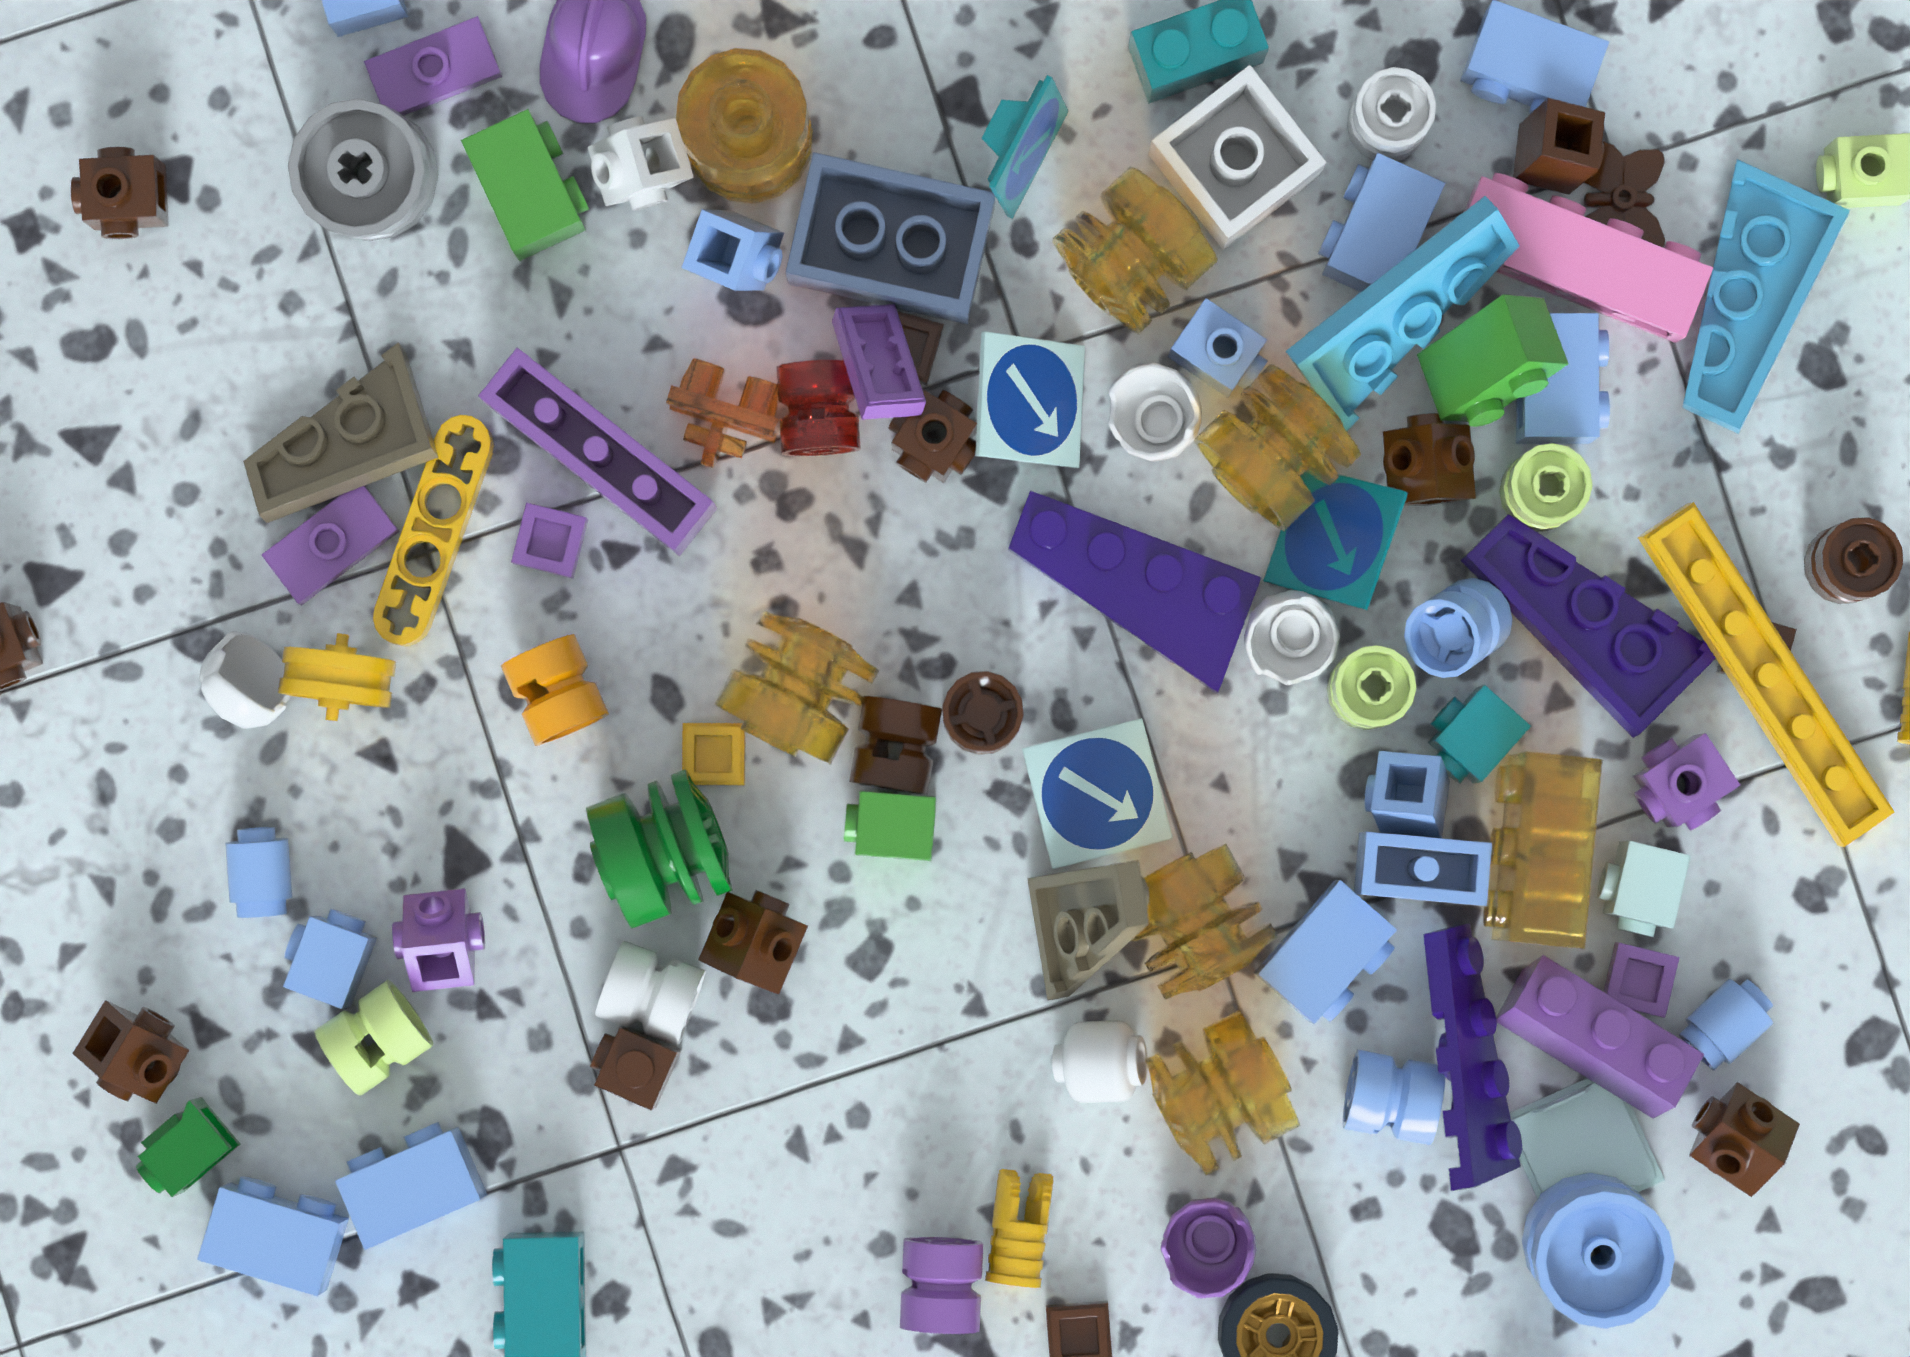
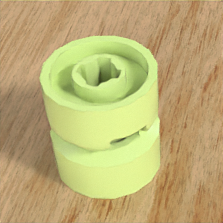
[1499,443,1593,532]
[1327,645,1416,730]
[314,980,433,1096]

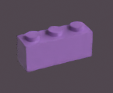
[1496,955,1704,1119]

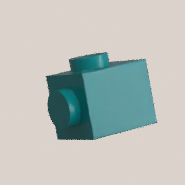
[1428,685,1531,784]

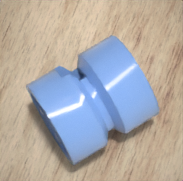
[1404,578,1513,678]
[1342,1049,1445,1145]

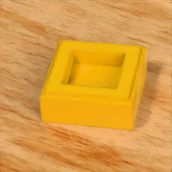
[682,723,746,786]

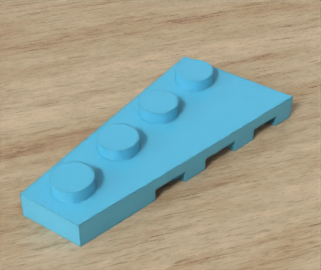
[1682,159,1850,434]
[1285,196,1520,434]

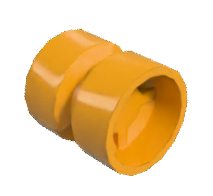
[501,634,609,746]

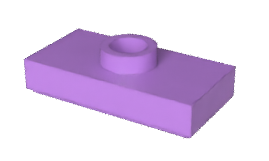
[364,16,503,116]
[832,304,926,420]
[261,486,400,605]

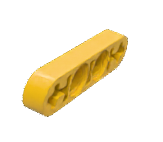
[373,415,494,647]

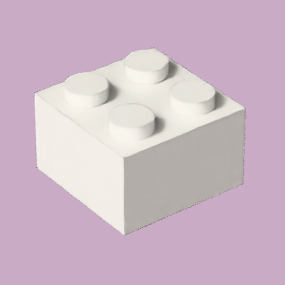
[1148,65,1327,250]

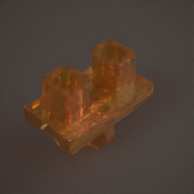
[666,358,781,468]

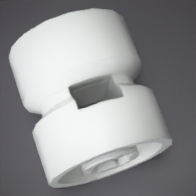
[1347,67,1436,161]
[595,941,706,1046]

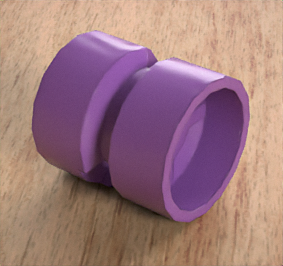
[900,1237,983,1334]

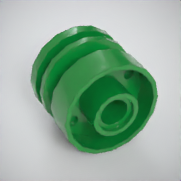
[586,769,733,929]

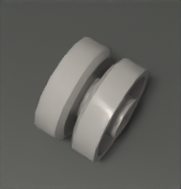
[288,99,438,241]

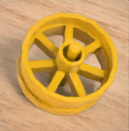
[278,633,396,721]

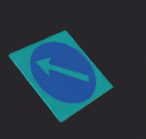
[982,75,1069,219]
[1263,465,1408,610]

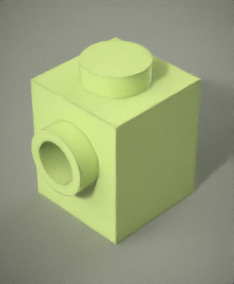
[1816,133,1910,208]

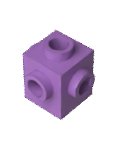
[1633,733,1740,831]
[392,888,485,992]

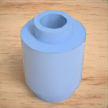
[225,827,292,918]
[1679,978,1773,1071]

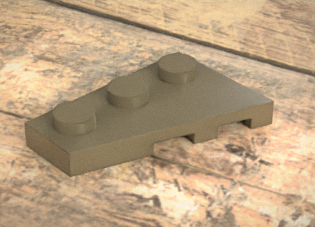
[243,342,439,523]
[1027,860,1149,1001]

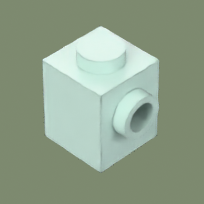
[1597,841,1691,937]

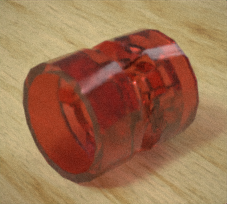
[776,360,861,456]

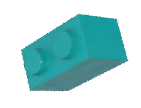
[1128,0,1269,104]
[492,1232,586,1357]

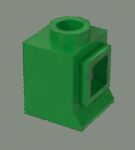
[136,1097,241,1197]

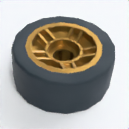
[1218,1273,1339,1357]

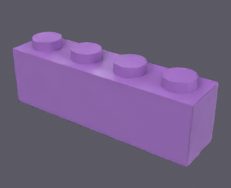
[478,347,718,557]

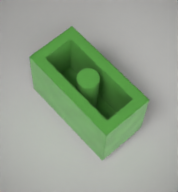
[461,109,589,261]
[1417,294,1569,427]
[844,791,937,861]

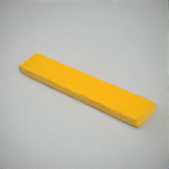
[1637,502,1895,847]

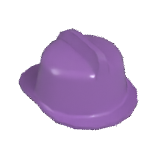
[540,0,646,123]

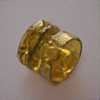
[676,48,814,203]
[1052,166,1218,335]
[1194,364,1361,531]
[714,610,879,765]
[1131,843,1278,1000]
[1144,1010,1301,1176]

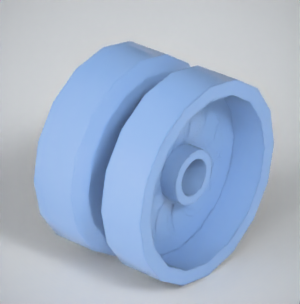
[1522,1173,1675,1329]

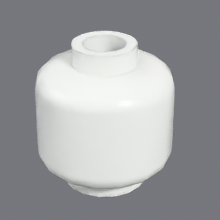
[1052,1020,1147,1103]

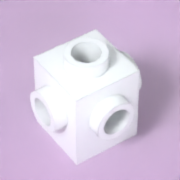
[588,116,694,211]

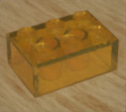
[1483,751,1602,949]

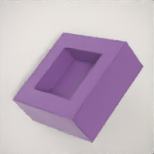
[511,502,589,579]
[1603,942,1680,1018]

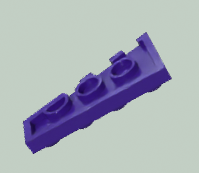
[1008,490,1261,694]
[1460,514,1716,738]
[1423,923,1522,1191]

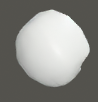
[1108,362,1202,462]
[1244,590,1340,685]
[199,631,291,729]

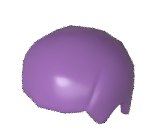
[1161,1197,1256,1299]

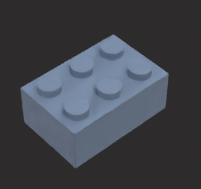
[785,152,996,324]

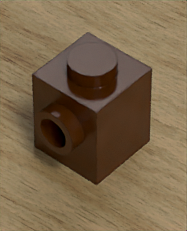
[1513,98,1605,195]
[590,1026,682,1111]

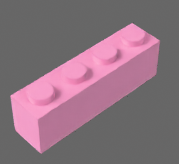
[1464,173,1713,343]

